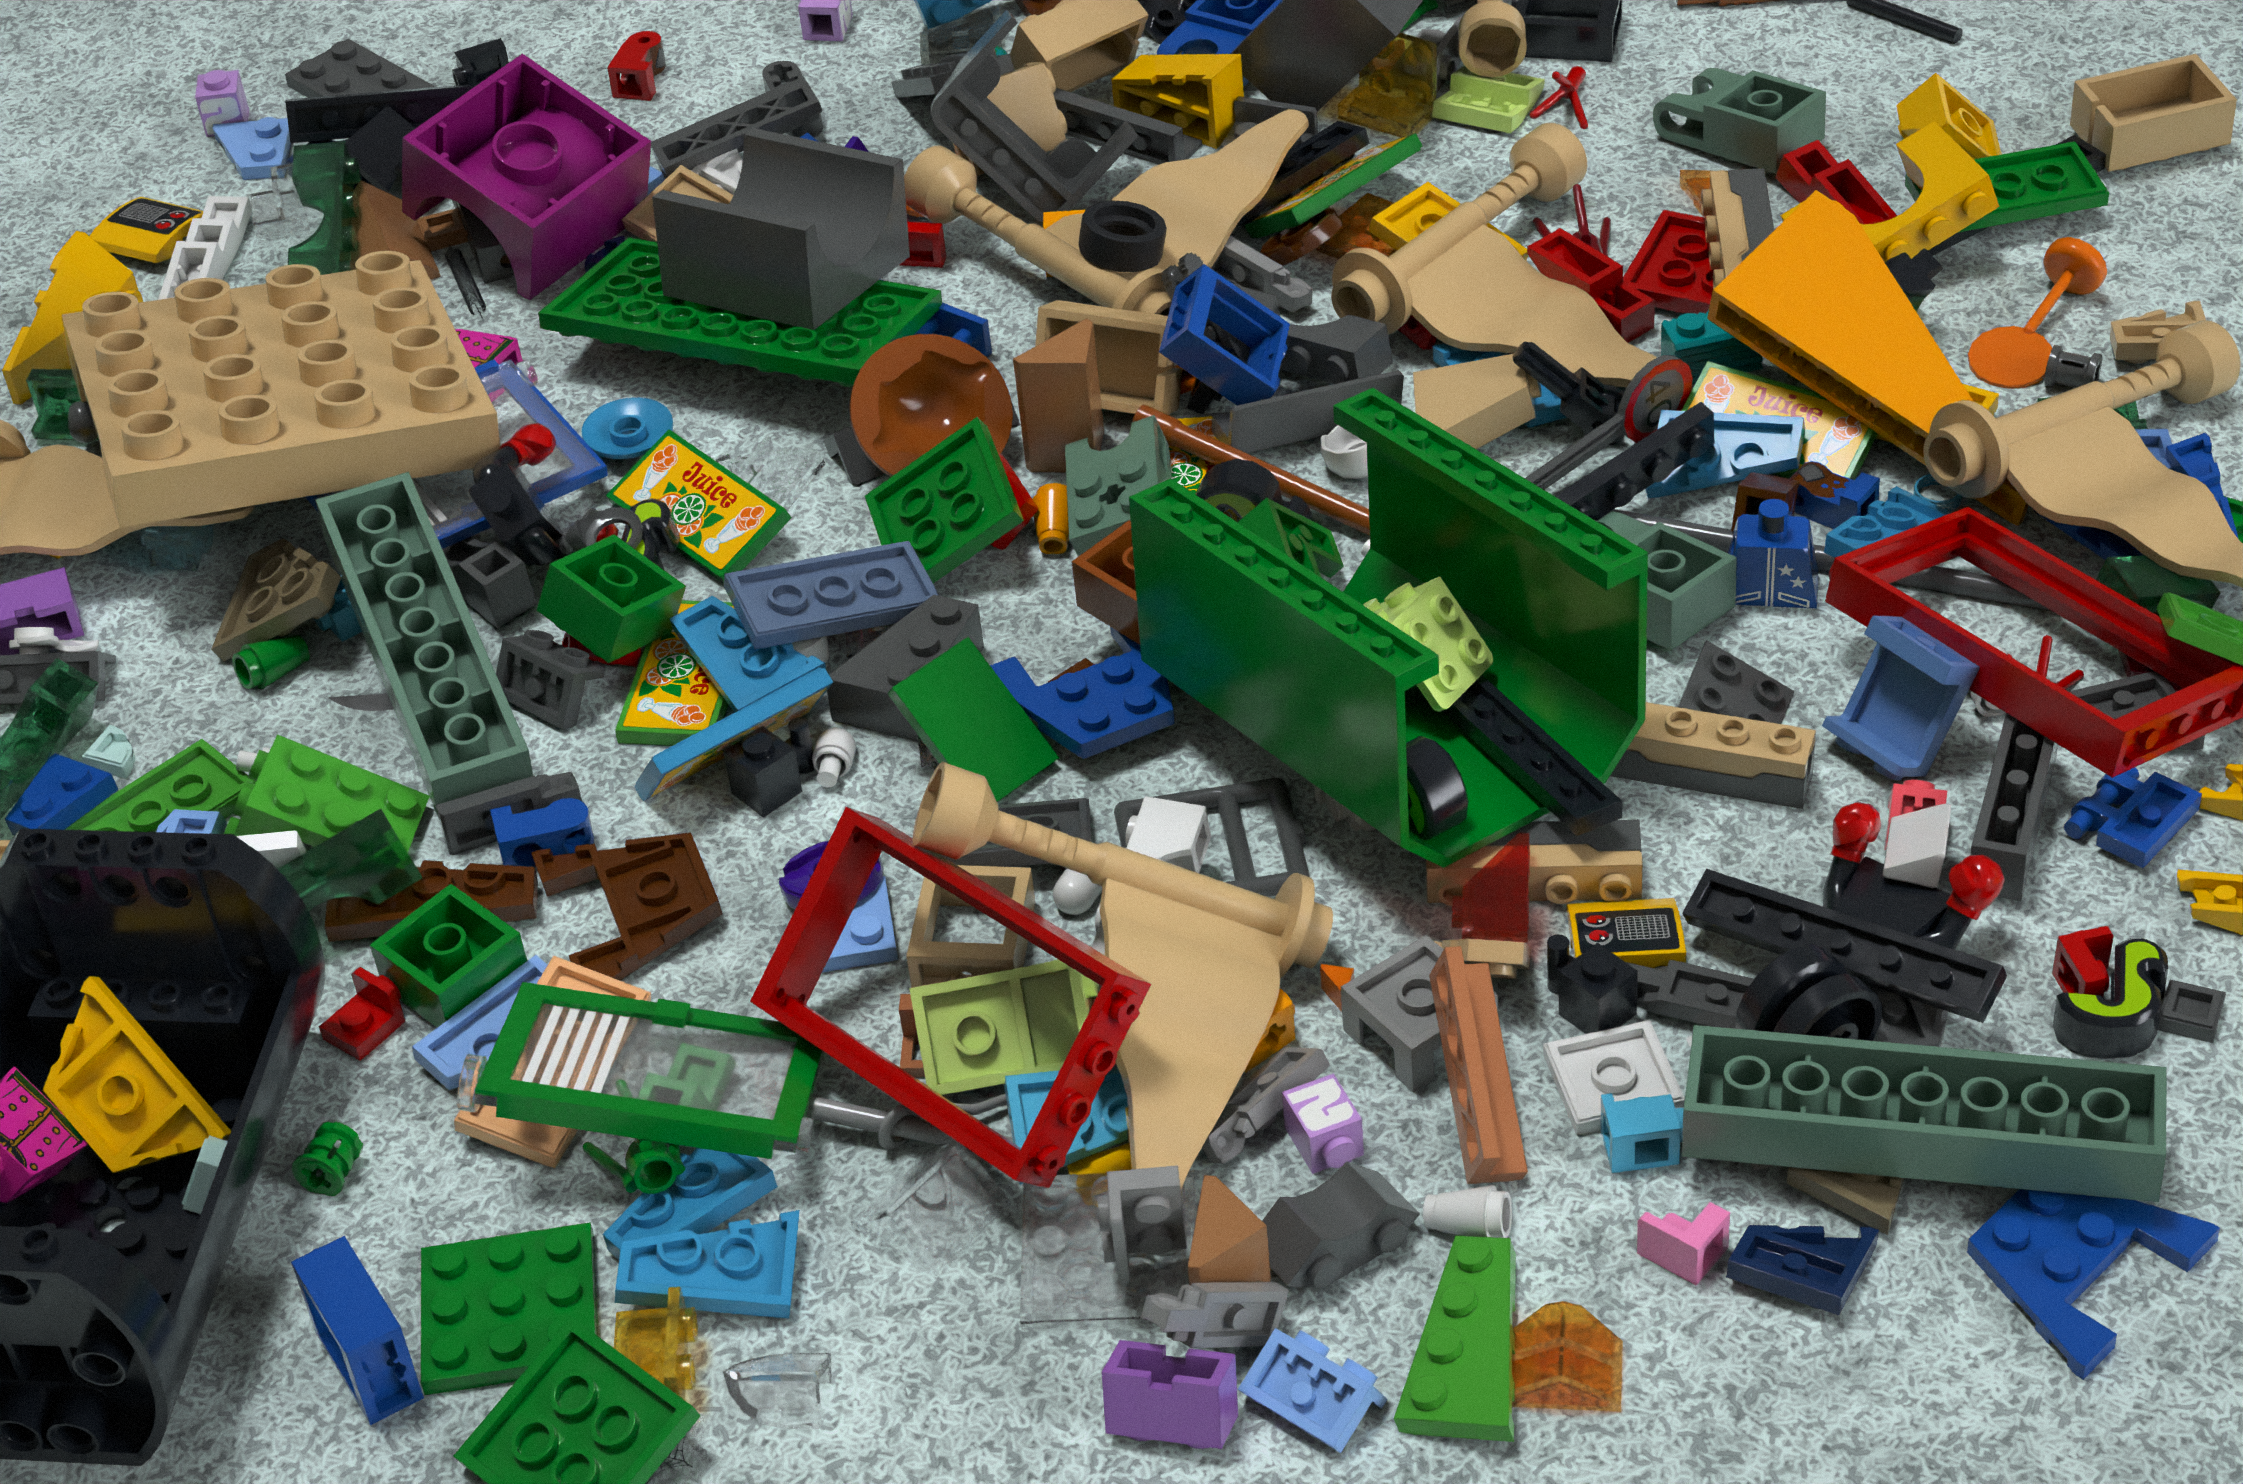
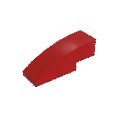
[1775,140,1897,224]
[1527,228,1655,343]

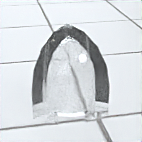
[723,1353,832,1429]

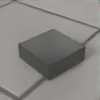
[2158,979,2226,1043]

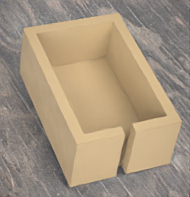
[1010,0,1149,92]
[2070,54,2237,172]
[1035,300,1183,415]

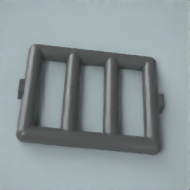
[1114,778,1310,897]

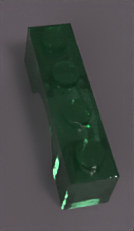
[288,141,360,275]
[0,658,99,819]
[278,808,423,910]

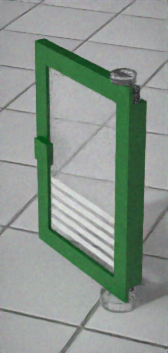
[457,982,824,1159]

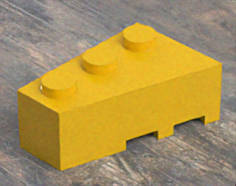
[1111,54,1244,149]

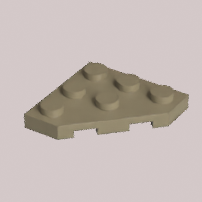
[211,538,341,662]

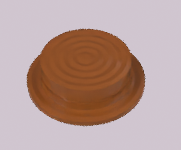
[849,334,1013,477]

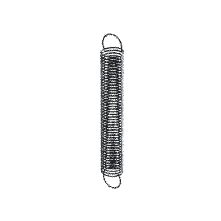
[445,244,486,319]

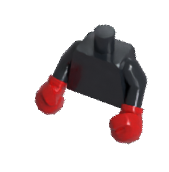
[468,423,619,567]
[1822,802,2005,949]

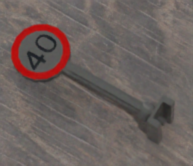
[1525,355,1693,490]

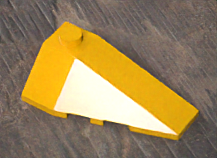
[2,231,143,405]

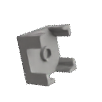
[1341,935,1498,1093]

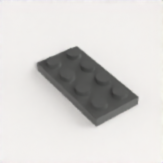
[285,39,436,98]
[891,49,1015,98]

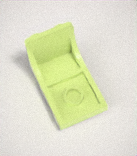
[1363,576,1493,712]
[909,960,1101,1095]

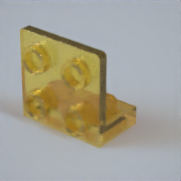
[1337,32,1437,138]

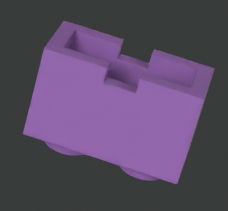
[0,567,84,655]
[1102,1340,1238,1449]

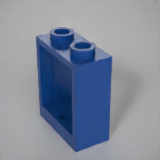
[1159,264,1290,406]
[291,1236,424,1425]

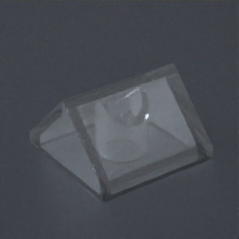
[851,1141,1011,1280]

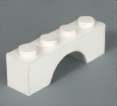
[1088,796,1211,987]

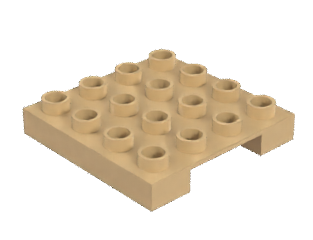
[62,251,500,528]

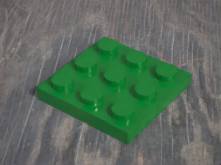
[864,417,1024,584]
[421,1222,598,1395]
[453,1316,701,1484]

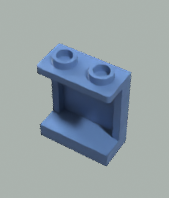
[1822,616,1980,780]

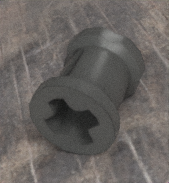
[2044,345,2102,388]

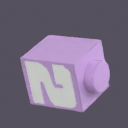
[798,0,853,41]
[195,70,249,137]
[1282,1073,1364,1174]

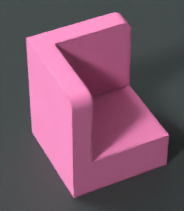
[1637,1202,1730,1285]

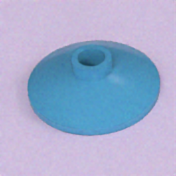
[582,397,674,459]

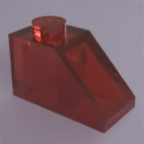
[1452,832,1530,942]

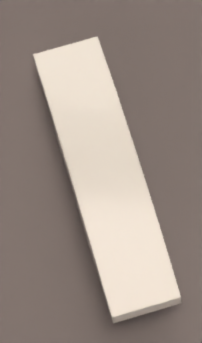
[158,196,253,300]

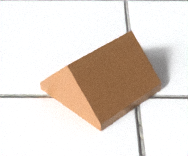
[1188,1175,1271,1285]

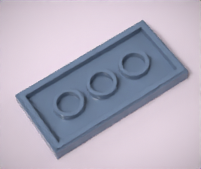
[724,541,939,649]

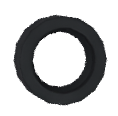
[1078,200,1167,272]

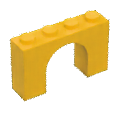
[1780,120,2000,262]

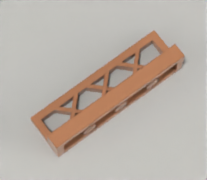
[1429,946,1528,1184]

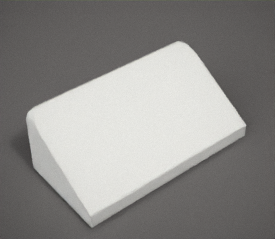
[1882,803,1951,888]

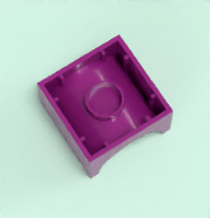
[402,53,651,300]

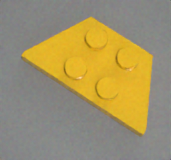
[43,976,231,1173]

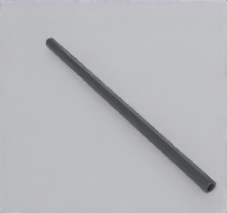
[1597,509,2053,612]

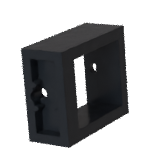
[1511,0,1623,62]

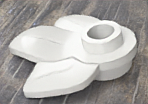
[9,627,99,655]

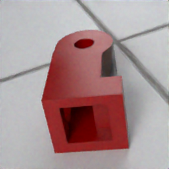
[607,31,666,101]

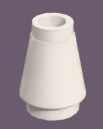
[1423,1185,1512,1238]

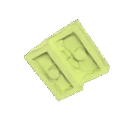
[1432,66,1545,133]

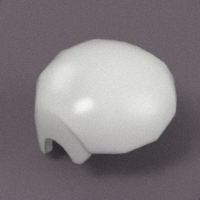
[1320,425,1368,479]

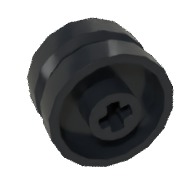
[1735,944,1883,1041]

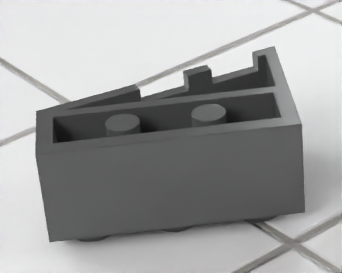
[827,595,984,743]

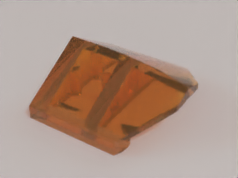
[1512,1301,1623,1412]

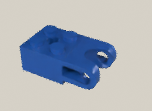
[1157,0,1282,88]

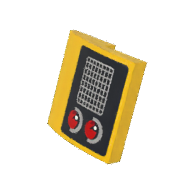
[89,197,203,263]
[1567,898,1686,969]

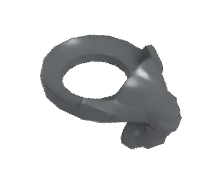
[559,507,643,555]

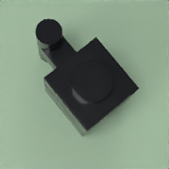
[723,717,815,818]
[1547,934,1638,1034]

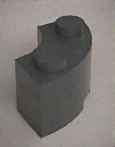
[1262,1161,1420,1289]

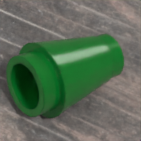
[232,634,310,690]

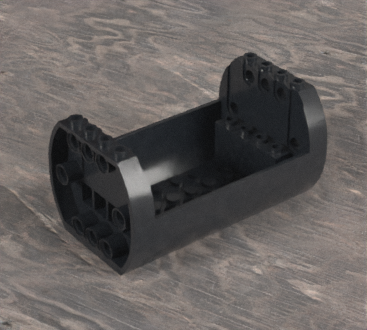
[0,829,326,1466]

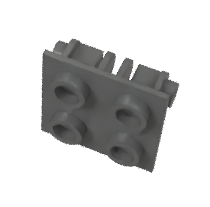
[1677,640,1794,724]

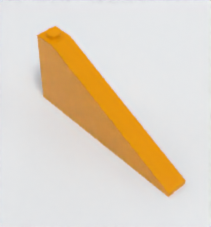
[1707,190,2029,526]

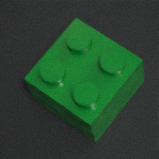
[536,535,686,663]
[370,884,528,1027]

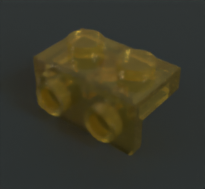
[614,1286,698,1400]

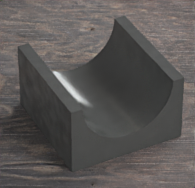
[1230,0,1423,112]
[652,128,910,330]

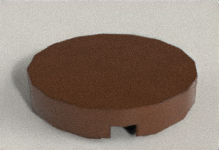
[1260,207,1343,266]

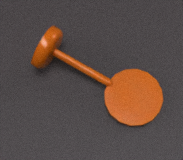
[1968,237,2107,388]

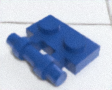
[2064,767,2202,868]

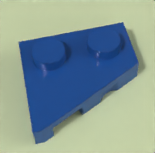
[5,753,119,836]

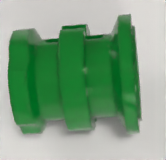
[291,1122,363,1196]

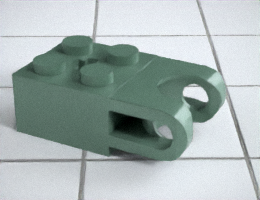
[1653,68,1826,173]
[1065,415,1172,556]
[1597,512,1737,651]

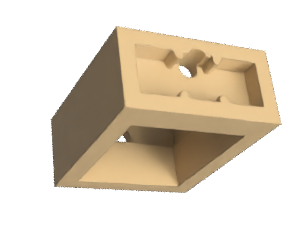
[906,865,1036,988]

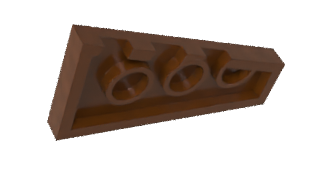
[324,854,538,942]

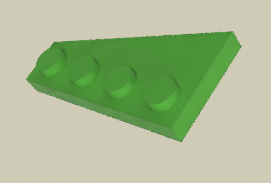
[1394,1236,1516,1442]

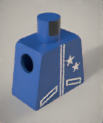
[1728,499,1818,609]

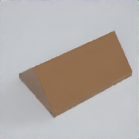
[328,180,440,279]
[1013,318,1104,473]

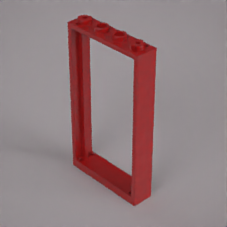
[1825,507,2243,778]
[750,807,1151,1188]

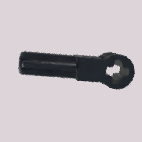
[1513,341,1624,445]

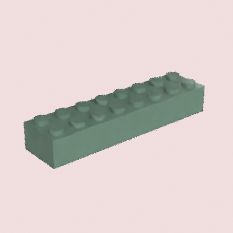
[316,472,533,819]
[1682,1025,2167,1202]

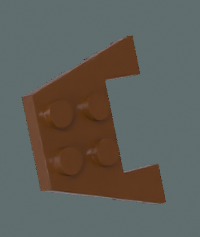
[531,832,723,981]

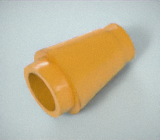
[1032,483,1069,554]

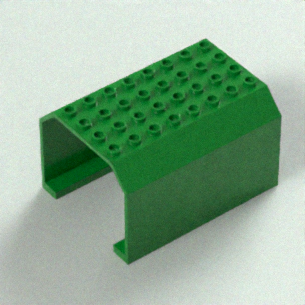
[1129,387,1648,868]

